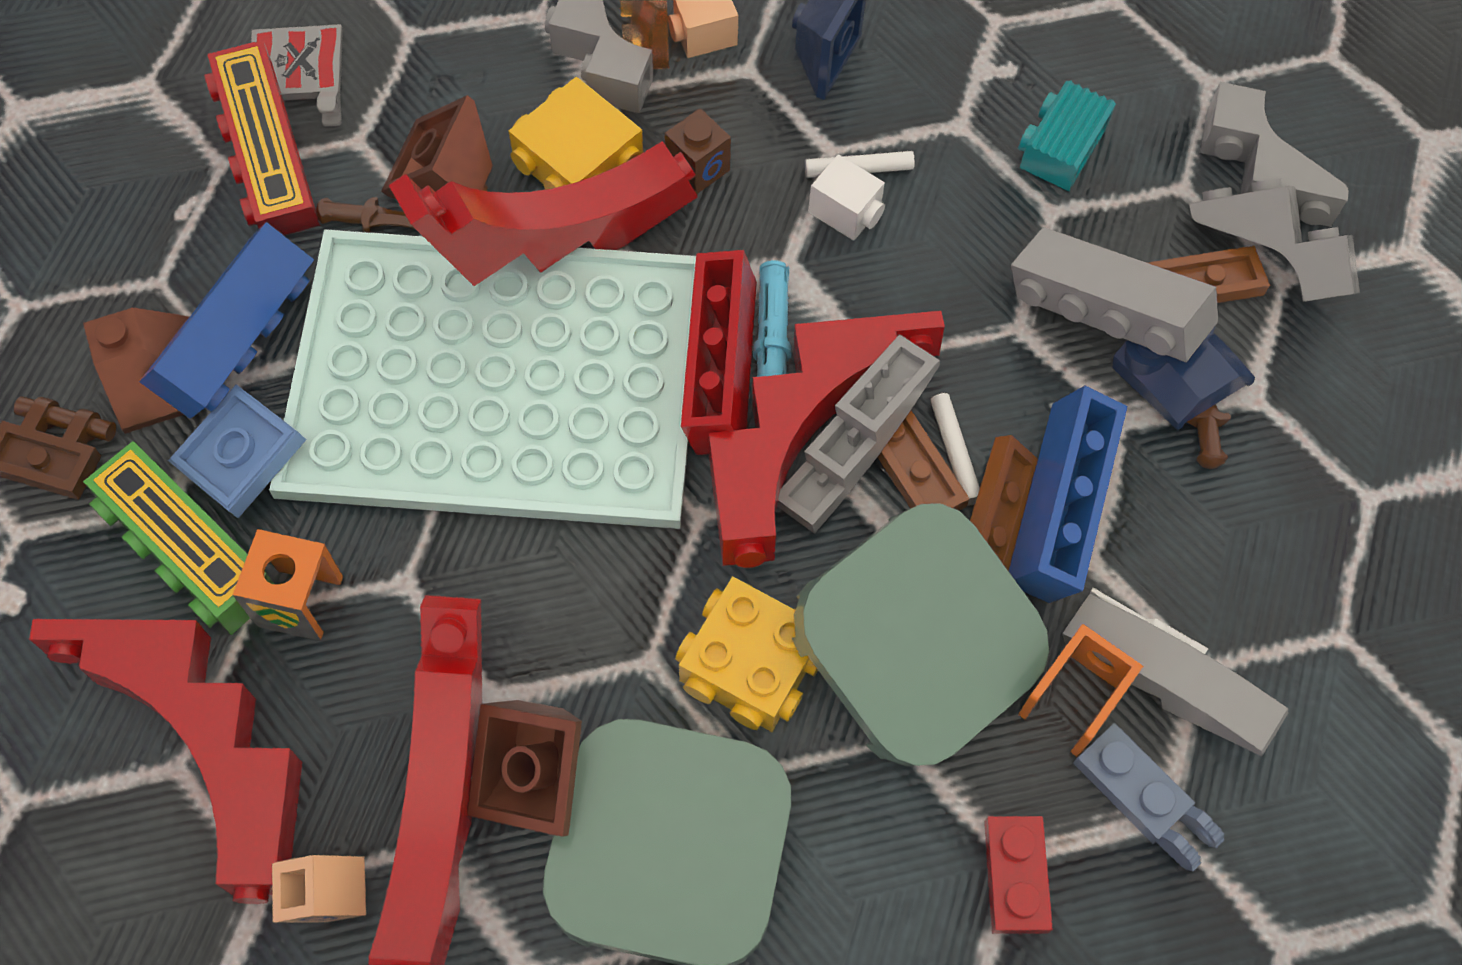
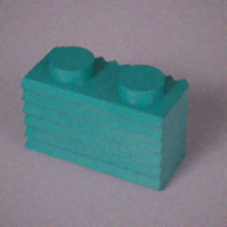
[1018,80,1116,191]

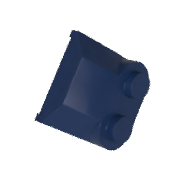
[1112,326,1255,430]

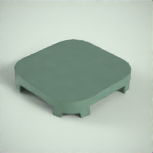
[792,503,1049,766]
[543,719,791,965]

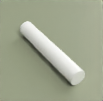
[805,151,914,178]
[930,393,980,506]

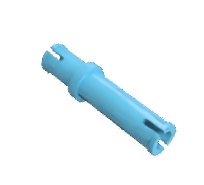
[753,260,792,377]

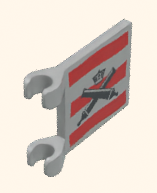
[251,24,343,126]

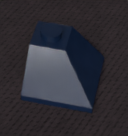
[792,0,866,100]

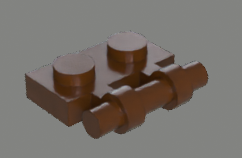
[0,396,117,500]

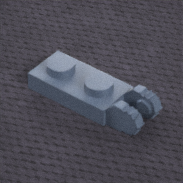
[1073,723,1224,871]

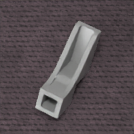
[545,0,653,113]
[1200,82,1348,227]
[1189,178,1360,302]

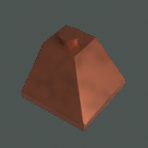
[381,95,493,199]
[83,308,189,434]
[467,700,582,837]

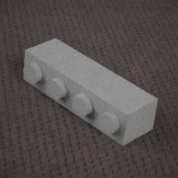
[1011,227,1218,362]

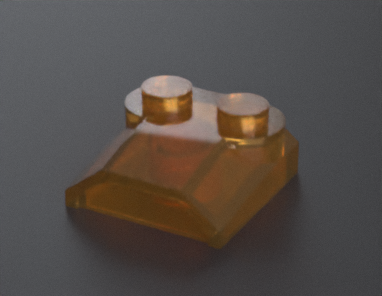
[620,0,669,69]

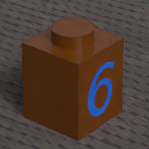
[664,108,731,194]

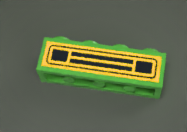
[83,441,274,635]

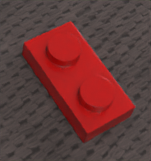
[984,816,1053,934]

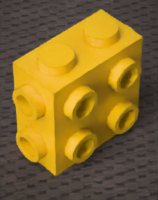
[508,76,643,190]
[675,576,818,732]

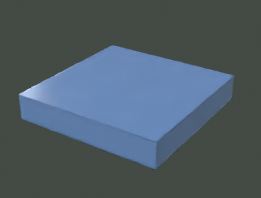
[168,384,307,518]

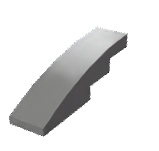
[777,334,940,534]
[1062,594,1288,756]

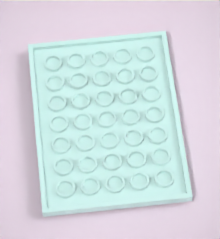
[269,230,696,529]

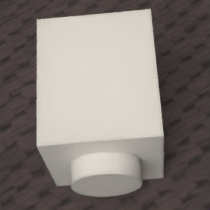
[808,154,885,240]

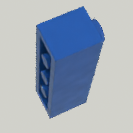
[139,222,314,419]
[1008,385,1128,603]

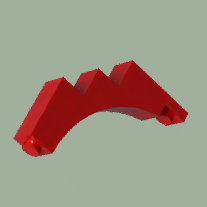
[388,141,698,286]
[709,311,945,568]
[368,595,483,965]
[29,619,303,904]

